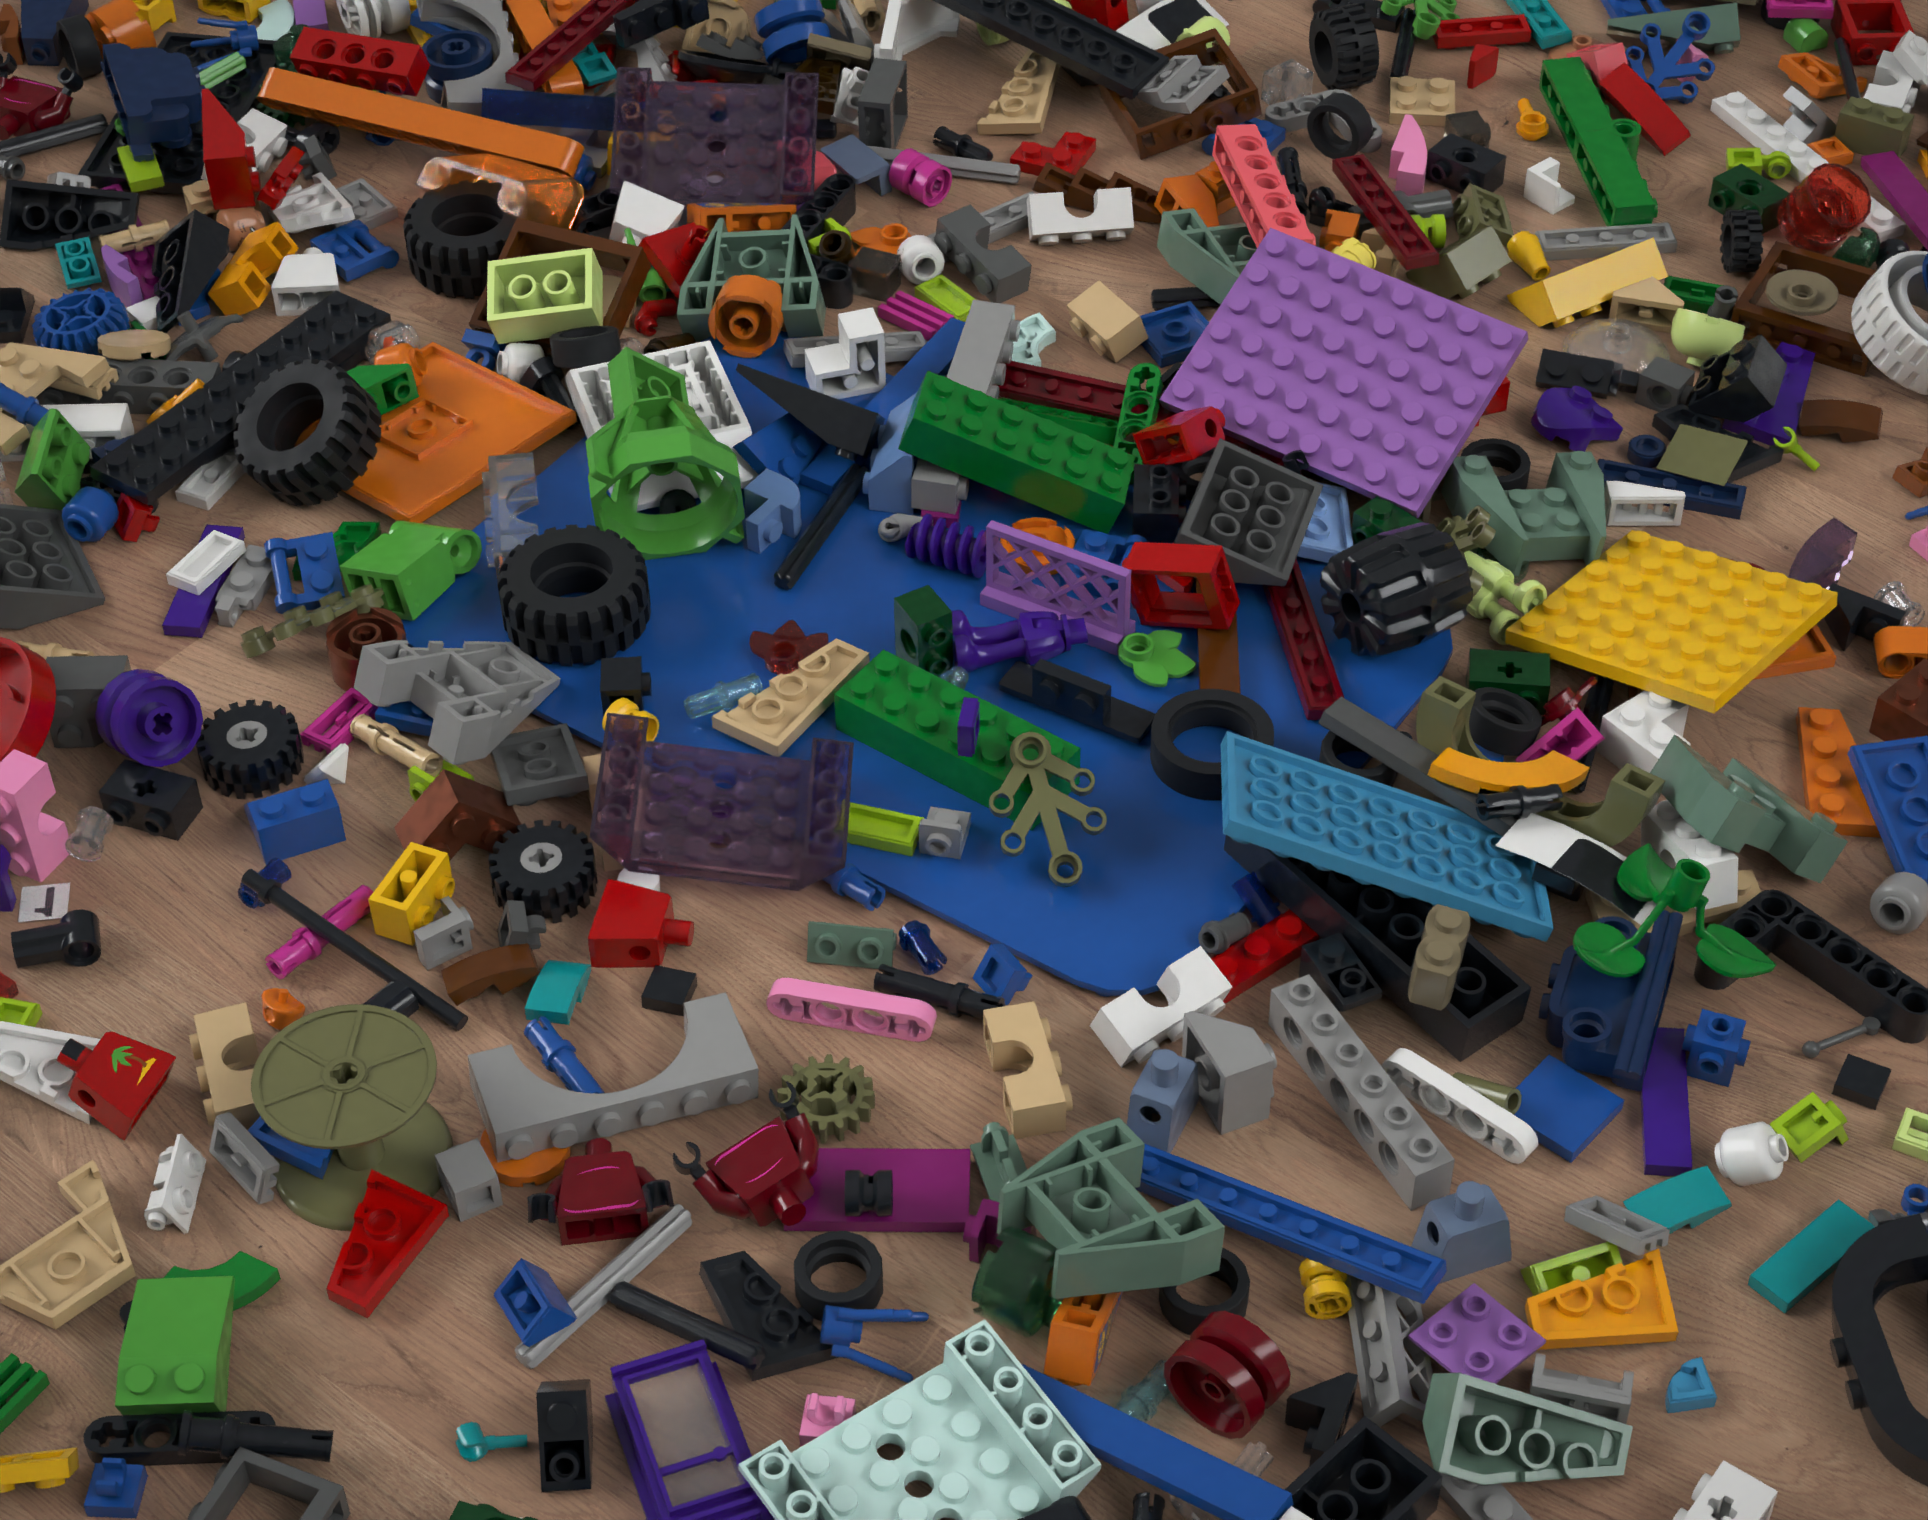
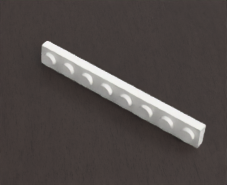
[1710,91,1906,244]

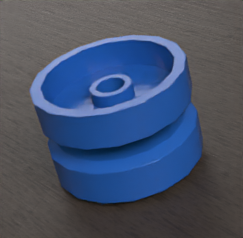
[754,0,832,65]

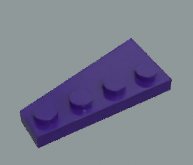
[1723,342,1815,446]

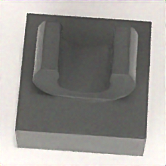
[299,134,337,180]
[497,900,546,950]

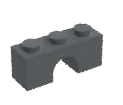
[934,204,1032,303]

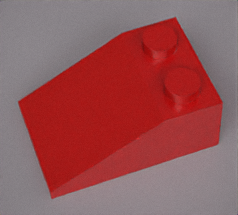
[201,89,261,210]

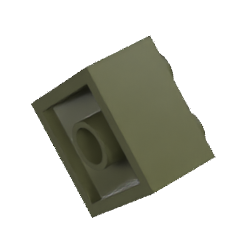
[1405,225,1511,299]

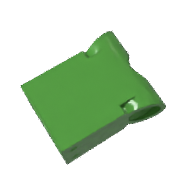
[339,520,482,621]

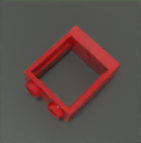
[1830,0,1915,65]
[1122,542,1240,630]

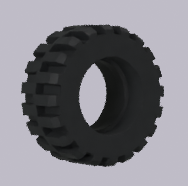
[403,180,535,299]
[234,359,381,506]
[498,524,651,666]

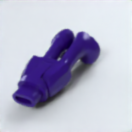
[952,610,1088,674]

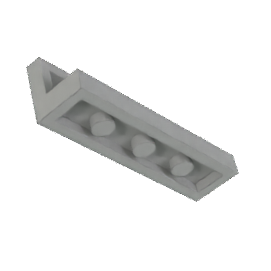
[1345,1274,1433,1427]

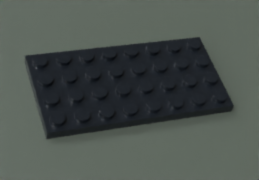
[78,32,289,194]

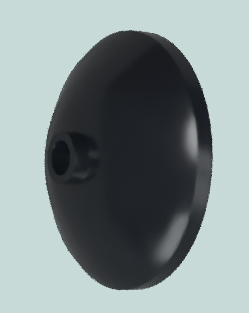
[678,50,773,92]

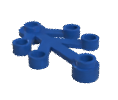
[1625,11,1715,104]

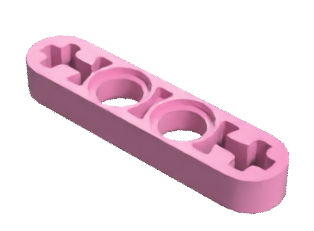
[766,978,937,1042]

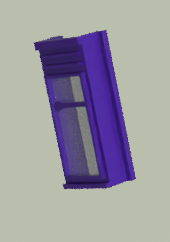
[605,1339,775,1520]

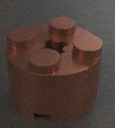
[326,607,407,691]

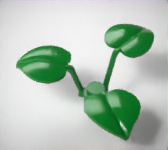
[1573,843,1777,978]

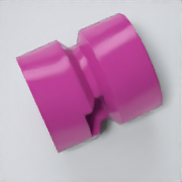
[889,148,952,207]

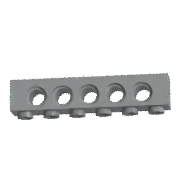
[1268,974,1455,1211]

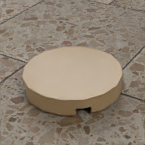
[97,329,171,361]

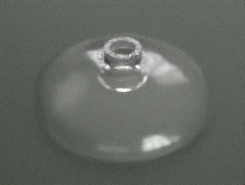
[1562,318,1670,374]

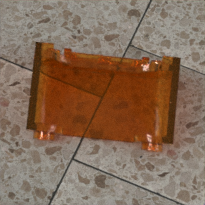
[416,153,584,230]

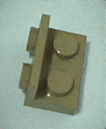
[1453,183,1514,247]

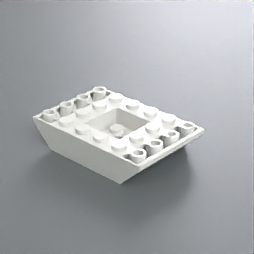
[564,340,758,512]

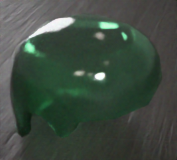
[1832,227,1880,268]

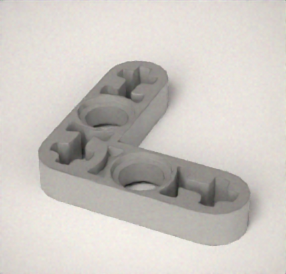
[1264,89,1382,153]

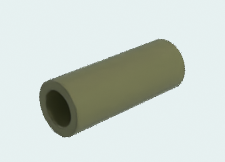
[1452,1072,1522,1115]

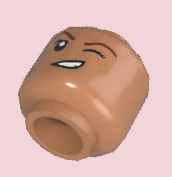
[216,207,265,252]

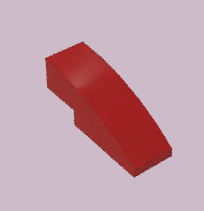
[1598,62,1691,156]

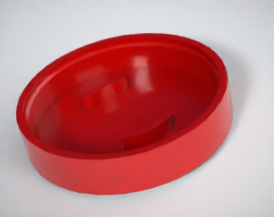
[0,637,56,762]

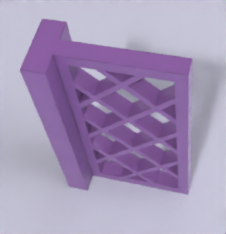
[980,520,1136,655]

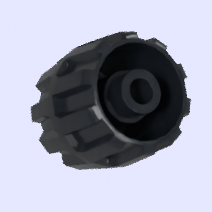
[1320,522,1473,658]

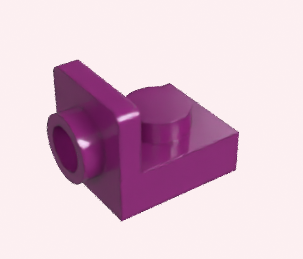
[963,1198,1036,1263]

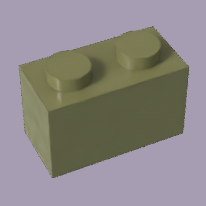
[1834,96,1914,158]

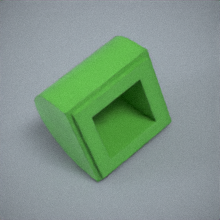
[1783,18,1829,53]

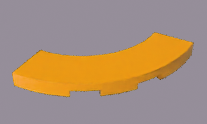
[1427,747,1590,794]

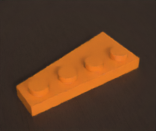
[1796,707,1881,838]

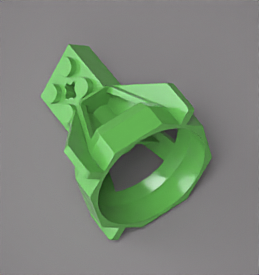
[585,347,745,560]

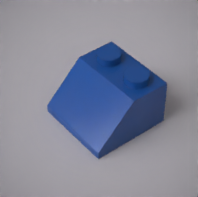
[243,779,346,865]

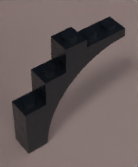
[613,0,710,49]

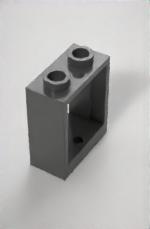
[858,58,908,149]
[187,1447,350,1520]

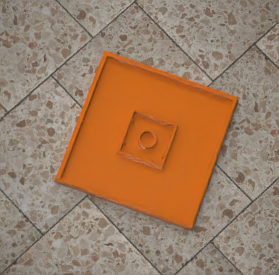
[294,342,577,523]

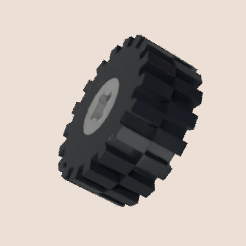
[196,700,304,799]
[488,820,598,924]

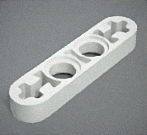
[1382,1048,1538,1164]

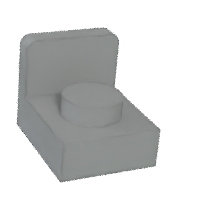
[919,806,971,859]
[413,896,474,971]

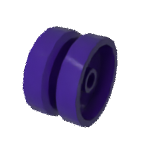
[95,669,203,767]

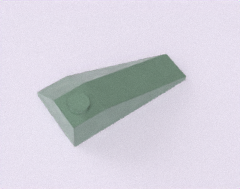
[1607,2,1741,54]
[1422,1373,1633,1485]

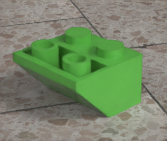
[14,409,90,510]

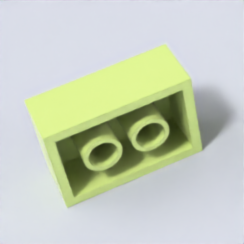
[487,248,603,344]

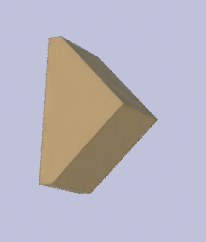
[1608,276,1684,333]

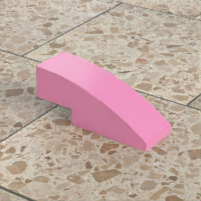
[1389,114,1427,196]

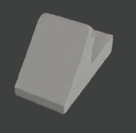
[1782,85,1837,144]

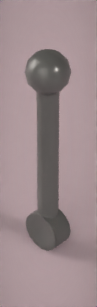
[1802,1016,1881,1058]

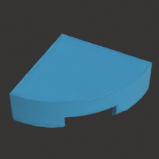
[1665,1357,1717,1414]

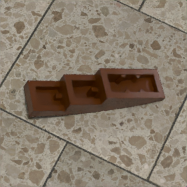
[1032,162,1162,224]

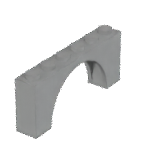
[416,0,530,127]
[468,992,759,1162]

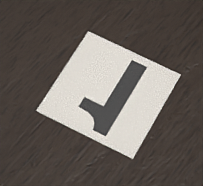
[18,883,70,922]

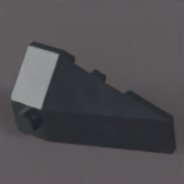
[0,179,140,251]
[152,209,230,333]
[736,363,885,461]

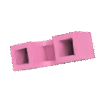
[0,749,73,883]

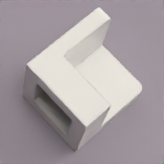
[1523,157,1575,215]

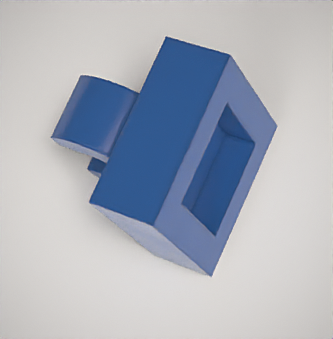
[462,328,507,370]
[972,944,1032,1005]
[83,1458,148,1519]

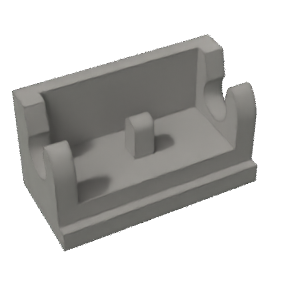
[1529,1353,1634,1424]

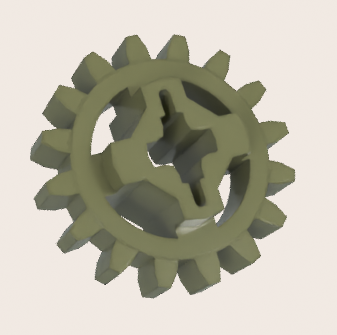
[777,1054,875,1144]

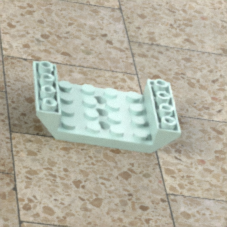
[738,1319,1102,1520]

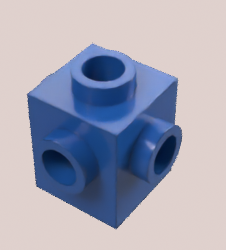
[1682,1009,1751,1087]

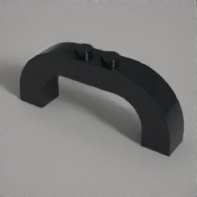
[1830,1214,1928,1486]

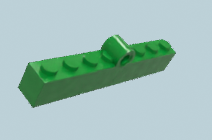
[1539,57,1658,226]

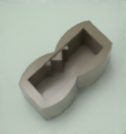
[1408,904,1470,1011]

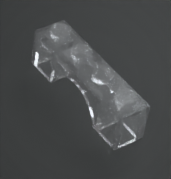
[482,452,539,582]

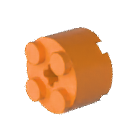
[85,0,157,59]
[708,275,784,358]

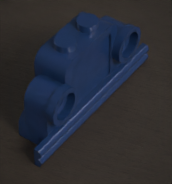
[101,43,206,162]
[1539,910,1683,1092]

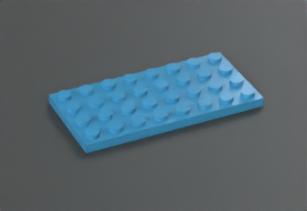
[1221,731,1554,942]

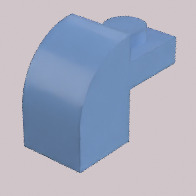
[744,468,802,554]

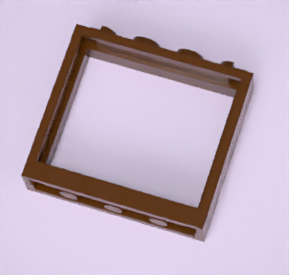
[1099,28,1262,160]
[469,218,651,368]
[1731,241,1877,377]

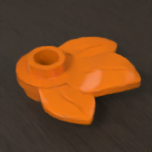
[850,223,911,266]

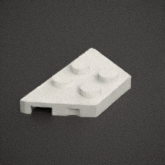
[266,172,356,233]

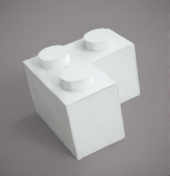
[804,307,886,399]
[1596,691,1691,773]

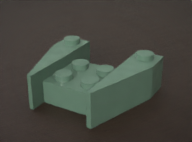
[1157,208,1257,305]
[677,214,826,342]
[1441,451,1607,576]
[1650,735,1848,883]
[997,1117,1225,1299]

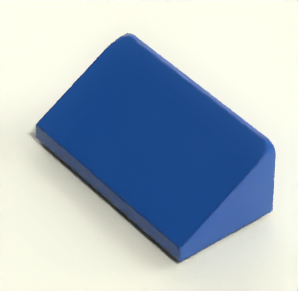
[494,1258,577,1347]

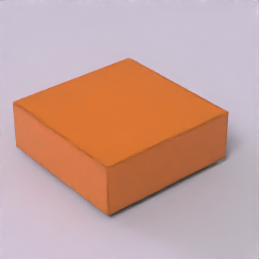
[1807,136,1854,168]

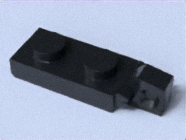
[1535,349,1640,399]

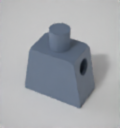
[1127,1049,1199,1153]
[1411,1181,1512,1284]

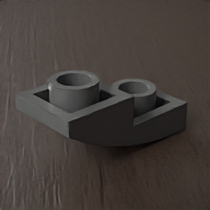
[696,30,764,60]

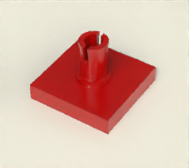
[639,222,710,299]

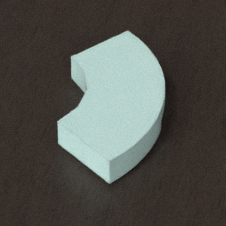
[256,0,296,42]
[1011,313,1056,367]

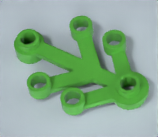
[1380,0,1460,40]

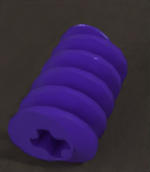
[905,513,986,578]

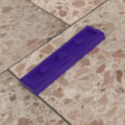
[162,524,245,638]
[1640,1027,1692,1177]

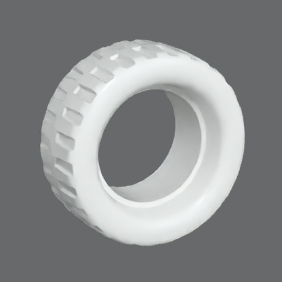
[1851,251,1928,395]

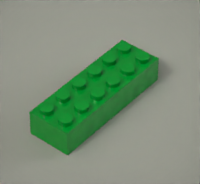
[898,371,1135,534]
[834,649,1080,830]

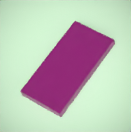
[784,1148,971,1232]

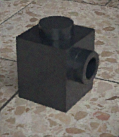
[600,656,652,717]

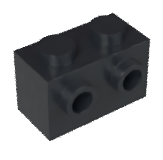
[1132,464,1187,543]

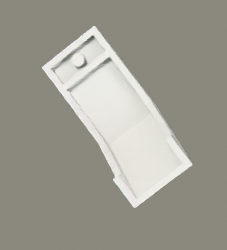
[874,0,960,61]

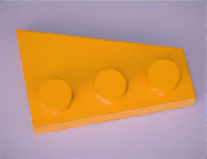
[1525,1248,1679,1350]

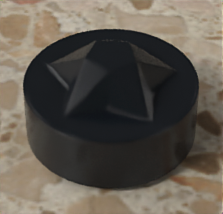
[659,489,697,514]

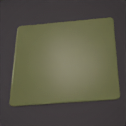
[1657,424,1748,486]

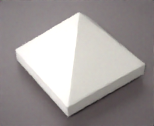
[304,743,349,785]

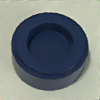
[1627,435,1666,468]

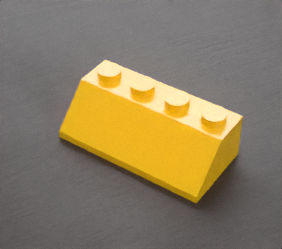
[1507,237,1668,329]

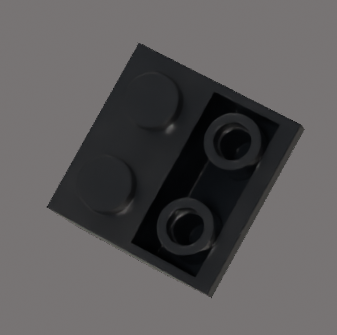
[1688,334,1787,423]

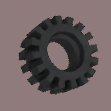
[1720,209,1764,273]

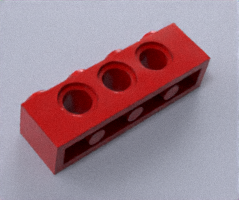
[289,27,430,97]

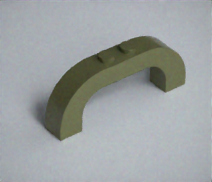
[1416,676,1666,847]

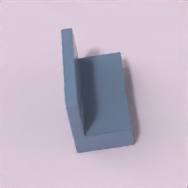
[821,134,892,196]

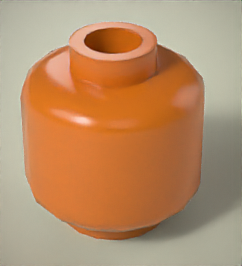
[374,343,427,387]

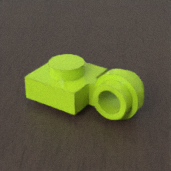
[1726,148,1792,179]

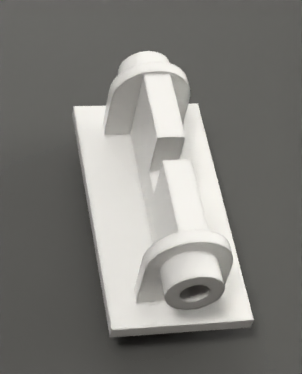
[144,1133,206,1234]

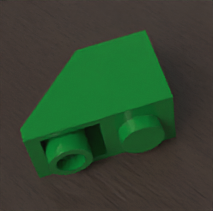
[346,364,419,415]

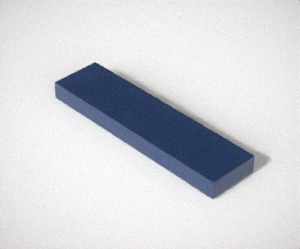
[1598,459,1747,520]

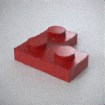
[1010,131,1096,176]

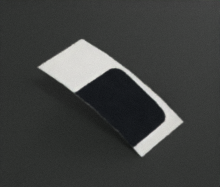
[1116,0,1230,50]
[1495,813,1656,925]

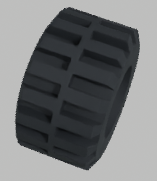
[1309,3,1379,90]

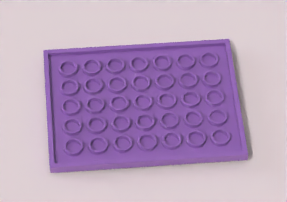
[1159,228,1528,519]

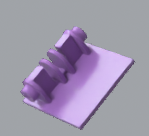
[1408,1283,1546,1384]

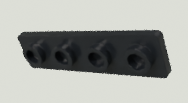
[999,658,1155,744]

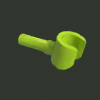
[1773,427,1820,472]

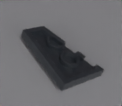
[1652,403,1784,483]
[699,1251,839,1382]

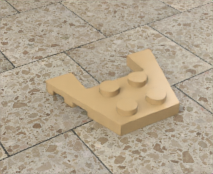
[0,342,110,456]
[0,1160,136,1330]

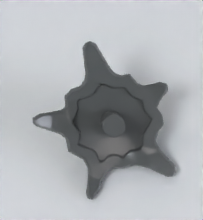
[164,311,243,362]

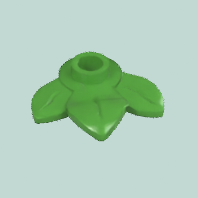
[1118,630,1196,687]

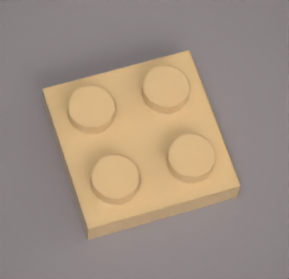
[1389,76,1455,127]

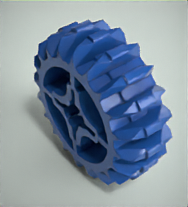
[32,287,130,356]

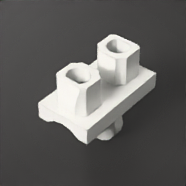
[830,67,869,131]

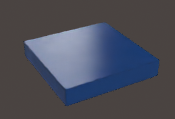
[1140,301,1209,368]
[1514,1054,1624,1163]

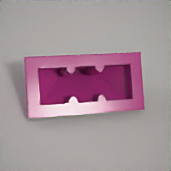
[1515,707,1605,762]

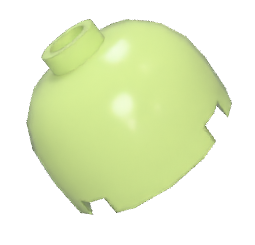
[1671,308,1746,367]

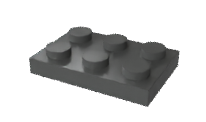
[490,723,590,806]

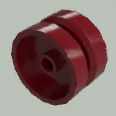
[1164,1311,1291,1439]

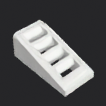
[1604,481,1686,526]

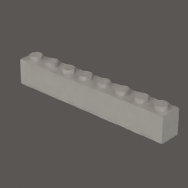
[911,300,1020,514]

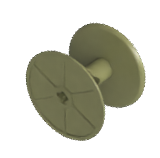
[251,1004,453,1231]

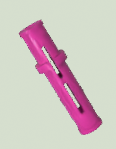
[265,885,373,979]

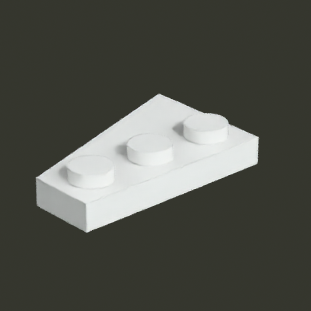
[0,1021,100,1125]

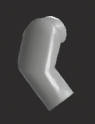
[878,513,934,542]

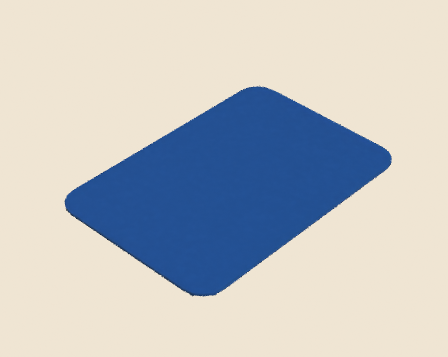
[401,331,1453,997]

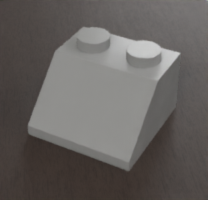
[1182,1011,1277,1135]

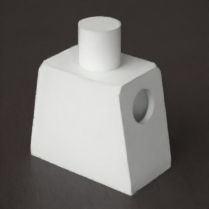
[609,180,684,246]
[271,247,340,316]

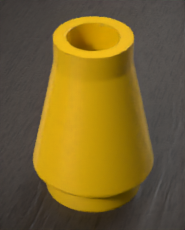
[1507,231,1551,281]

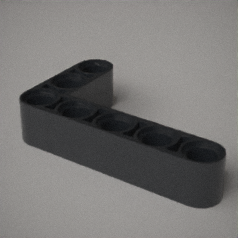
[781,173,856,309]
[1694,889,1928,1044]

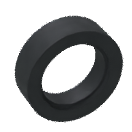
[1150,689,1274,800]

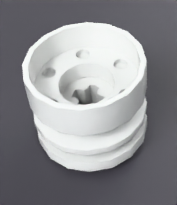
[336,0,411,38]

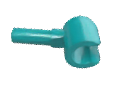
[456,1422,527,1462]

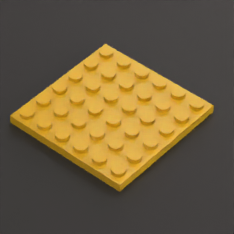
[1505,530,1838,714]

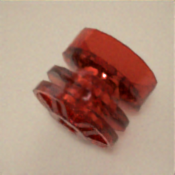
[1777,164,1871,255]

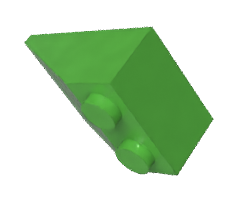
[115,1276,235,1415]

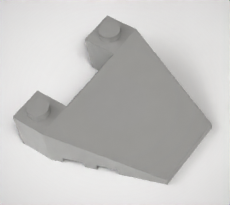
[354,640,561,765]

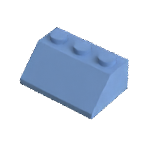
[863,393,919,515]

